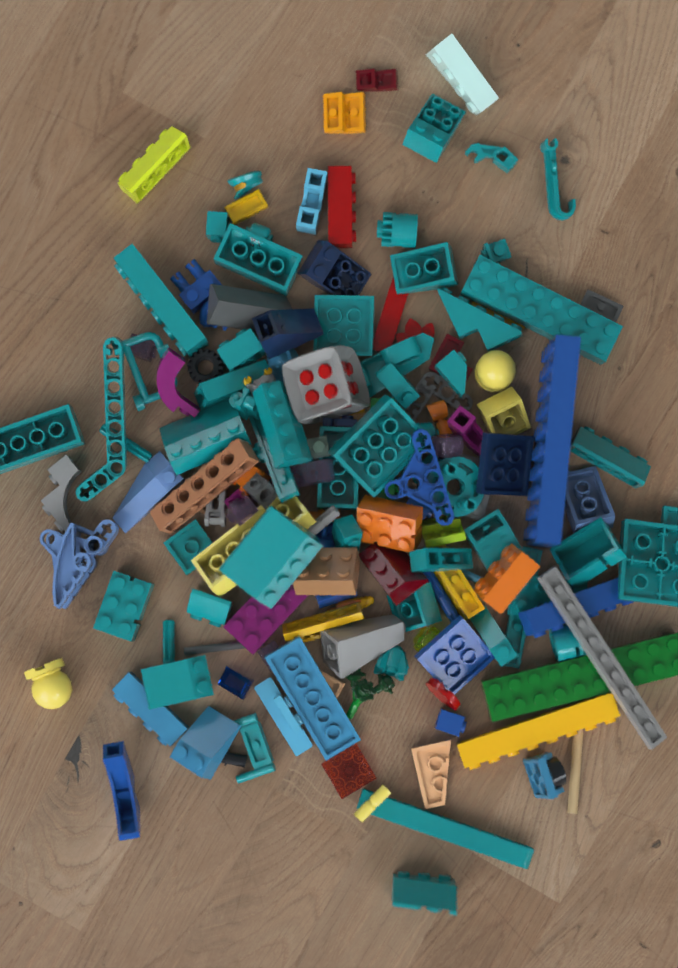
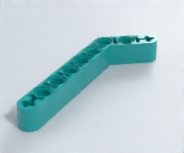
[76,336,127,501]

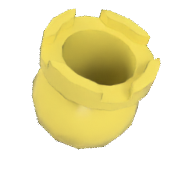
[474,350,516,393]
[24,658,72,709]

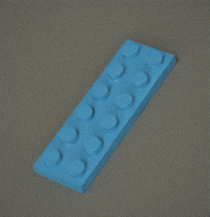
[264,636,361,761]

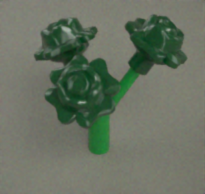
[345,668,395,719]

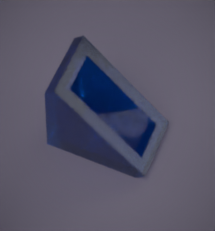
[218,666,254,700]

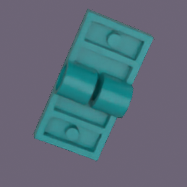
[507,576,588,615]

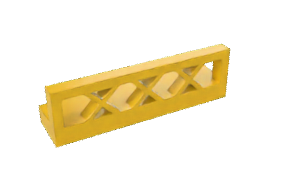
[430,544,485,620]
[282,602,365,643]

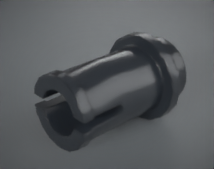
[221,750,247,768]

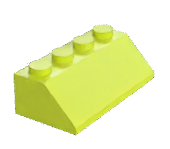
[118,126,191,204]

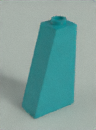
[193,359,269,411]

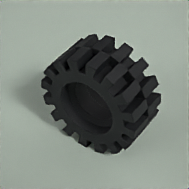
[187,348,224,384]

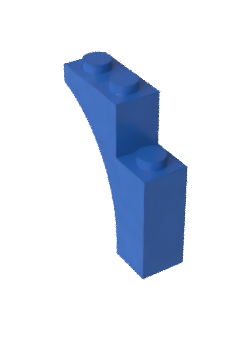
[103,741,140,841]

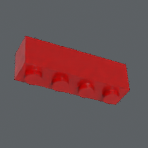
[328,166,356,248]

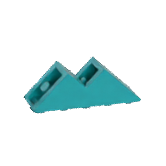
[437,287,523,352]

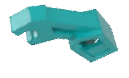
[465,143,518,174]

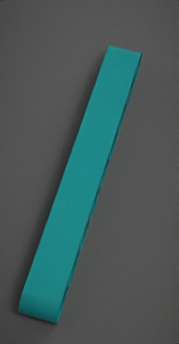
[356,789,535,869]

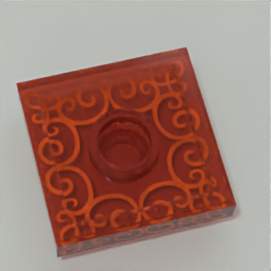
[321,743,377,799]

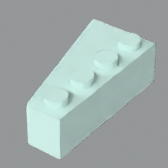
[426,34,499,115]

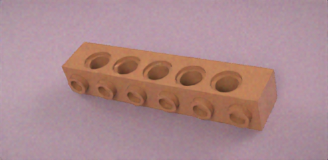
[150,438,259,534]

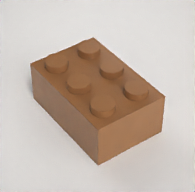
[292,548,361,595]

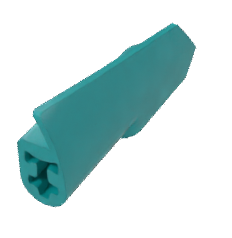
[360,333,435,398]

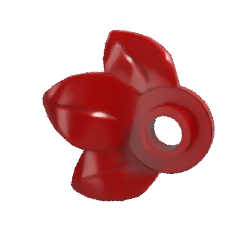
[396,318,435,343]

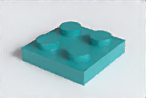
[163,519,213,575]

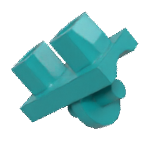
[229,387,260,420]

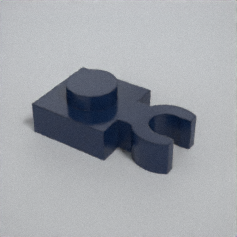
[323,415,357,427]

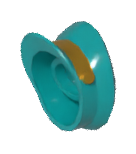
[227,170,263,199]

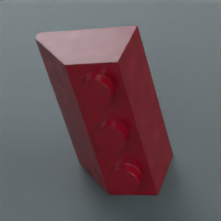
[359,542,429,606]

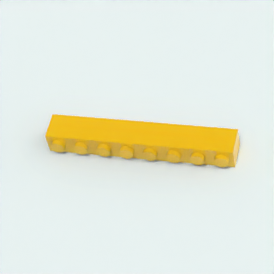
[456,692,620,770]

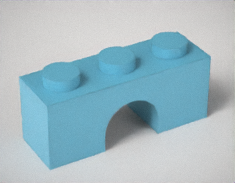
[296,168,328,235]

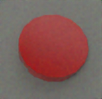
[425,678,460,711]

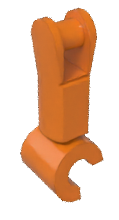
[426,400,458,455]

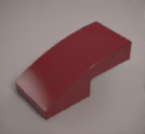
[356,68,398,92]

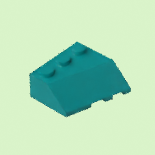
[391,871,457,916]

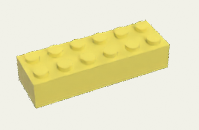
[191,496,316,598]

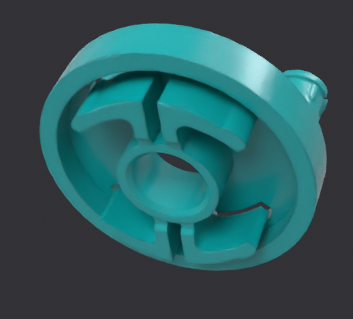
[427,456,484,517]

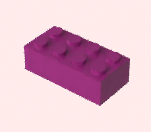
[223,584,309,655]

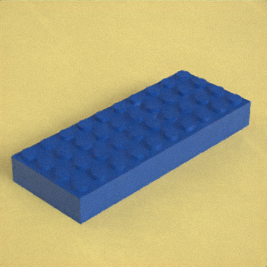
[523,335,581,548]

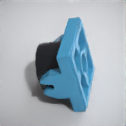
[523,752,567,799]

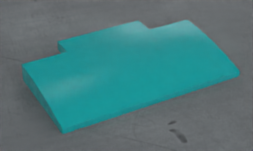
[618,506,678,607]

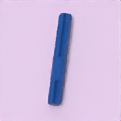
[422,572,459,622]

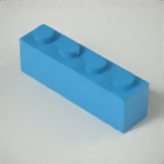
[112,671,189,747]

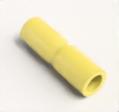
[354,784,391,822]

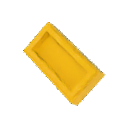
[224,189,268,225]

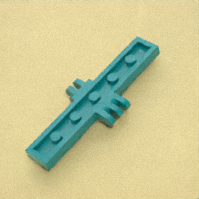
[249,416,300,503]

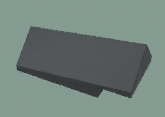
[207,284,292,332]

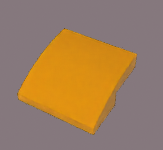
[323,92,366,134]

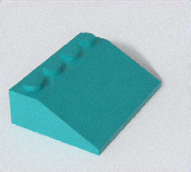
[328,395,426,498]
[159,399,251,475]
[219,505,323,609]

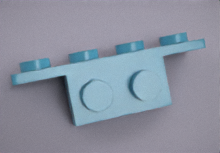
[254,677,313,756]

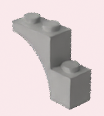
[41,455,82,532]

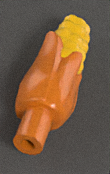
[327,596,374,611]

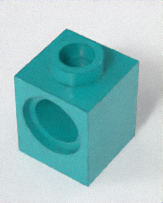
[206,211,229,243]

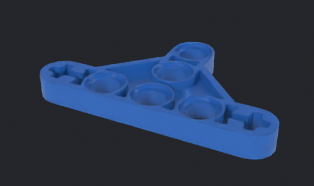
[384,429,454,526]

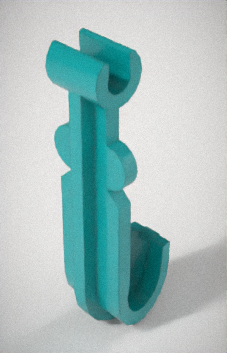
[540,138,576,221]

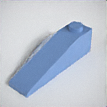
[112,451,185,533]

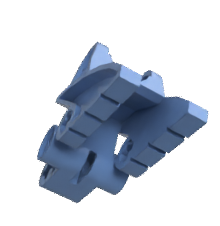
[40,520,119,609]

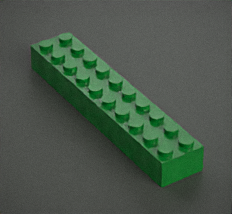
[480,632,678,722]

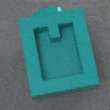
[481,239,512,263]

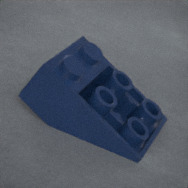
[297,240,372,296]
[252,308,324,359]

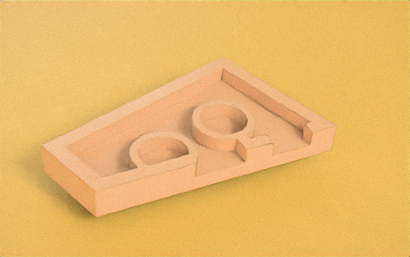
[411,739,451,809]

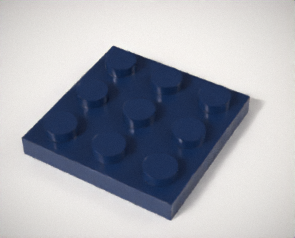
[476,432,534,496]

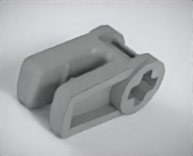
[204,489,227,527]

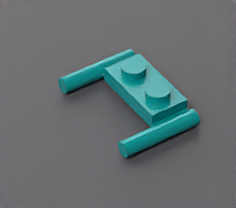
[233,713,276,783]

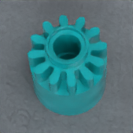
[377,212,418,248]
[549,624,587,662]

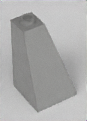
[320,614,406,679]

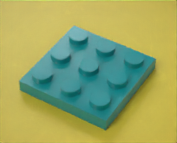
[313,295,375,356]

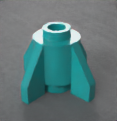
[373,645,409,681]

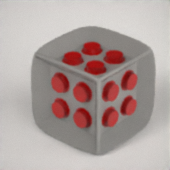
[282,345,370,424]

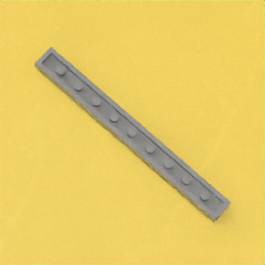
[537,566,667,750]

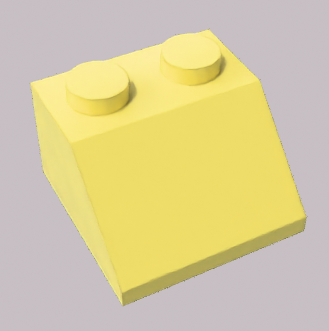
[476,386,531,435]

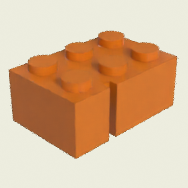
[357,495,423,552]
[474,543,540,614]

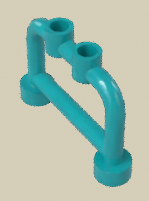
[111,332,179,412]

